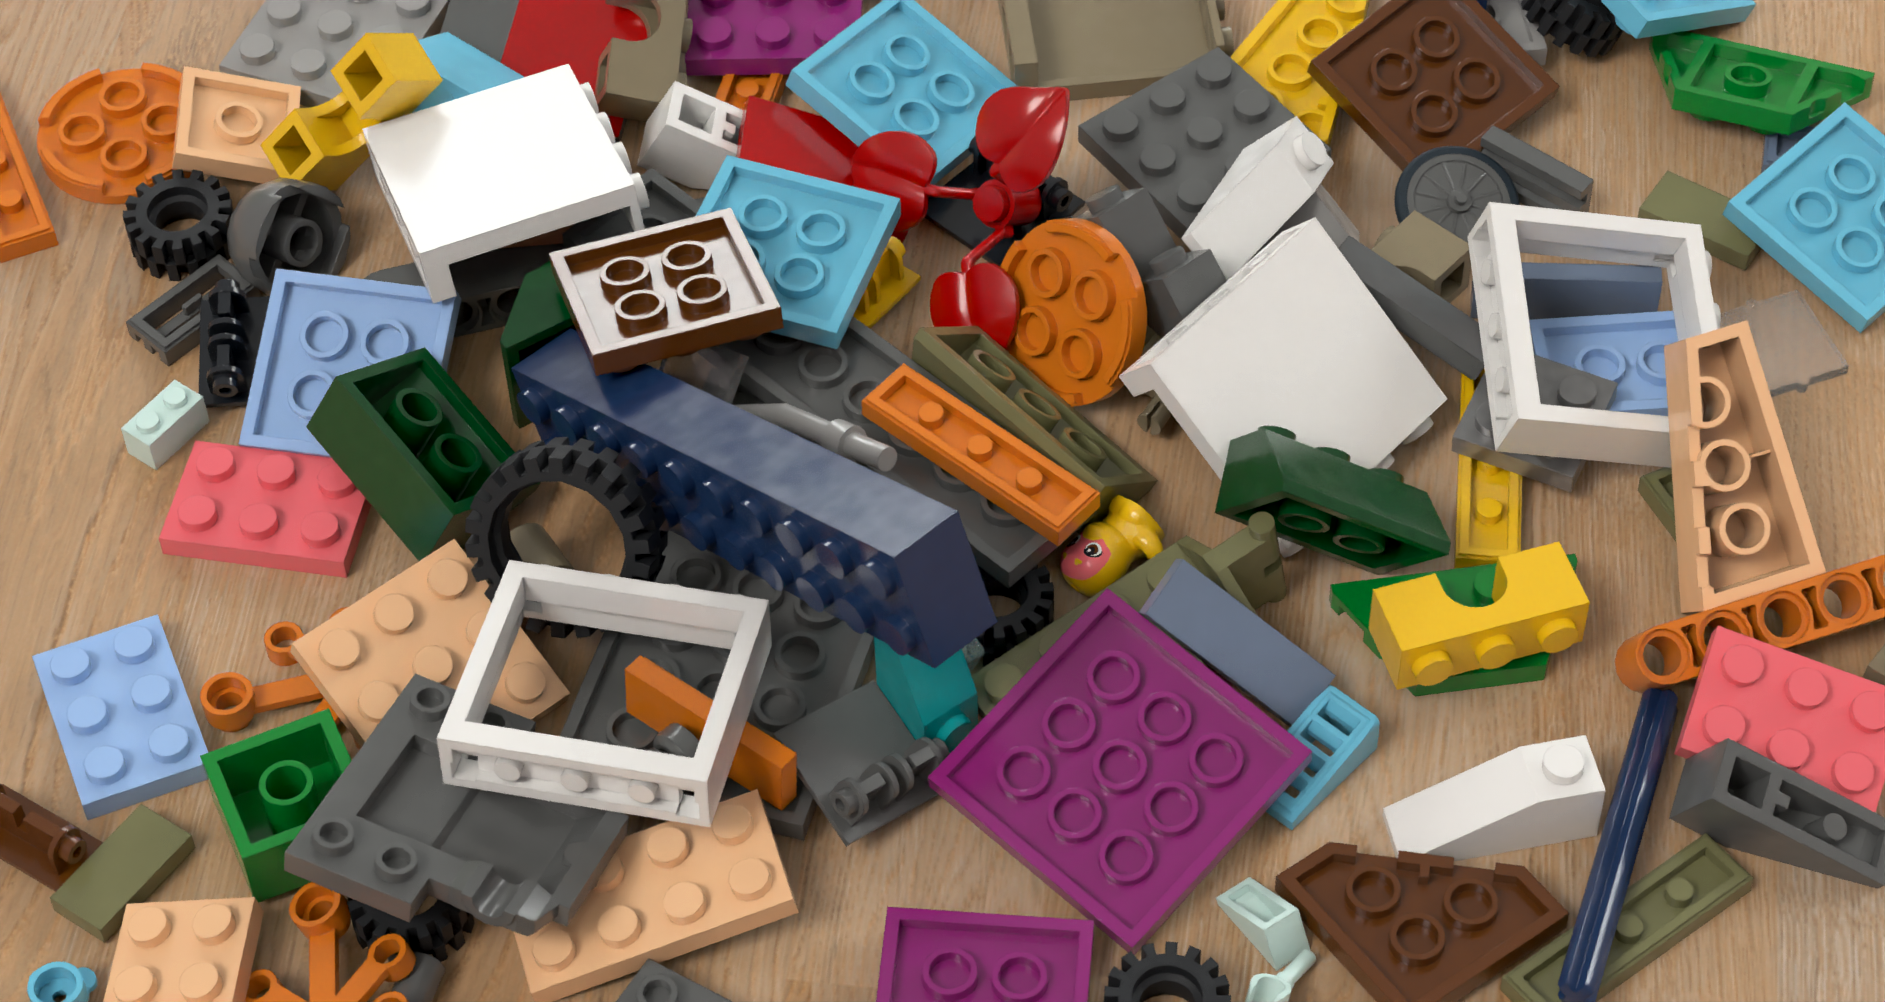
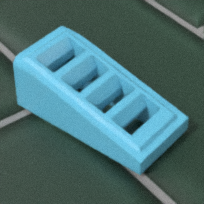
[1266,685,1380,831]

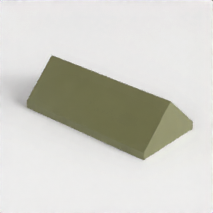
[912,326,1158,534]

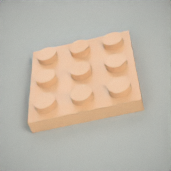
[290,539,570,747]

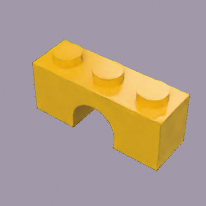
[260,33,443,191]
[1368,541,1590,690]

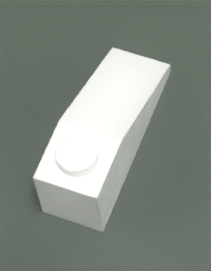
[637,81,743,189]
[1181,116,1334,280]
[1382,735,1606,861]

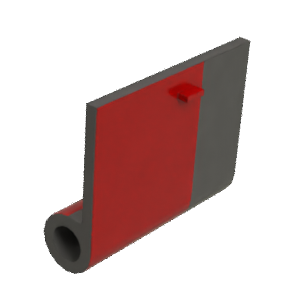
[440,0,648,142]

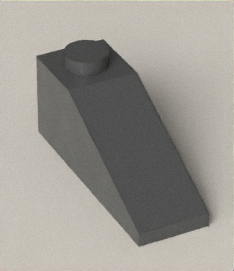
[1669,738,1885,889]

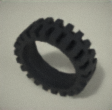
[465,437,668,639]

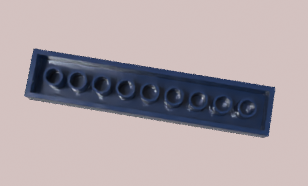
[511,328,997,668]

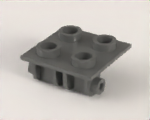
[771,680,949,847]

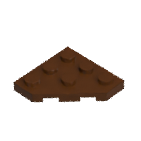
[1275,842,1569,1002]

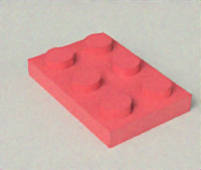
[159,440,371,578]
[1674,626,1885,812]

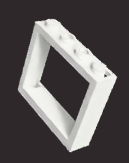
[1467,202,1721,468]
[437,560,772,827]

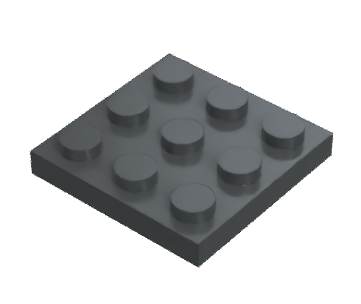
[1078,47,1332,242]

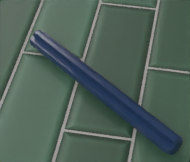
[1558,688,1678,1002]

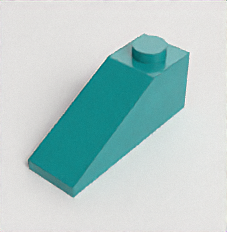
[874,637,978,753]

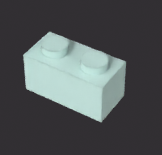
[121,380,210,470]

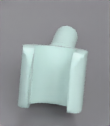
[1245,949,1316,1002]

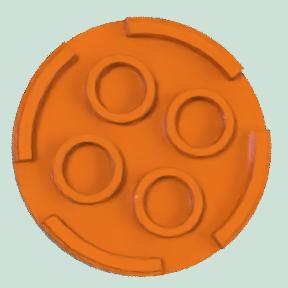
[37,63,192,204]
[1000,218,1147,407]

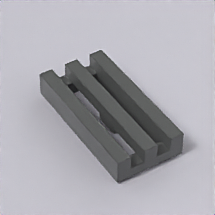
[1480,126,1594,212]
[126,254,261,367]

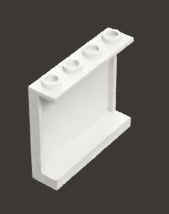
[362,64,650,304]
[1119,217,1447,558]

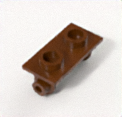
[0,784,103,892]

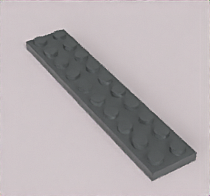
[562,168,1098,589]

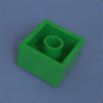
[200,708,352,903]

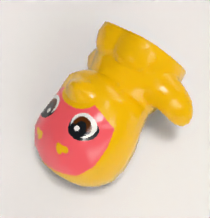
[1060,495,1165,597]

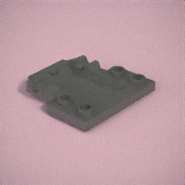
[284,674,629,936]

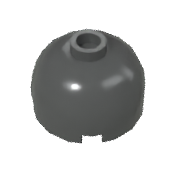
[227,178,351,296]

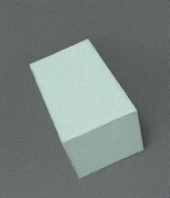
[1216,877,1310,971]

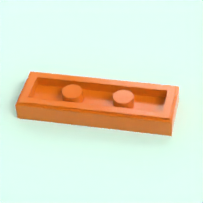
[625,655,797,811]

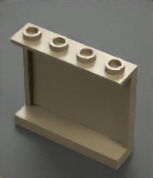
[998,0,1234,101]

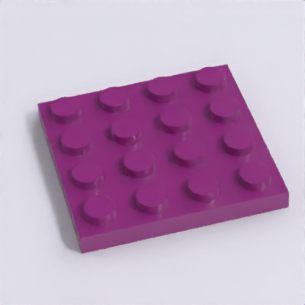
[928,588,1312,955]

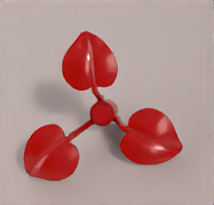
[851,86,1070,351]

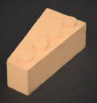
[1664,320,1826,613]

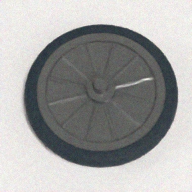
[1394,146,1520,243]

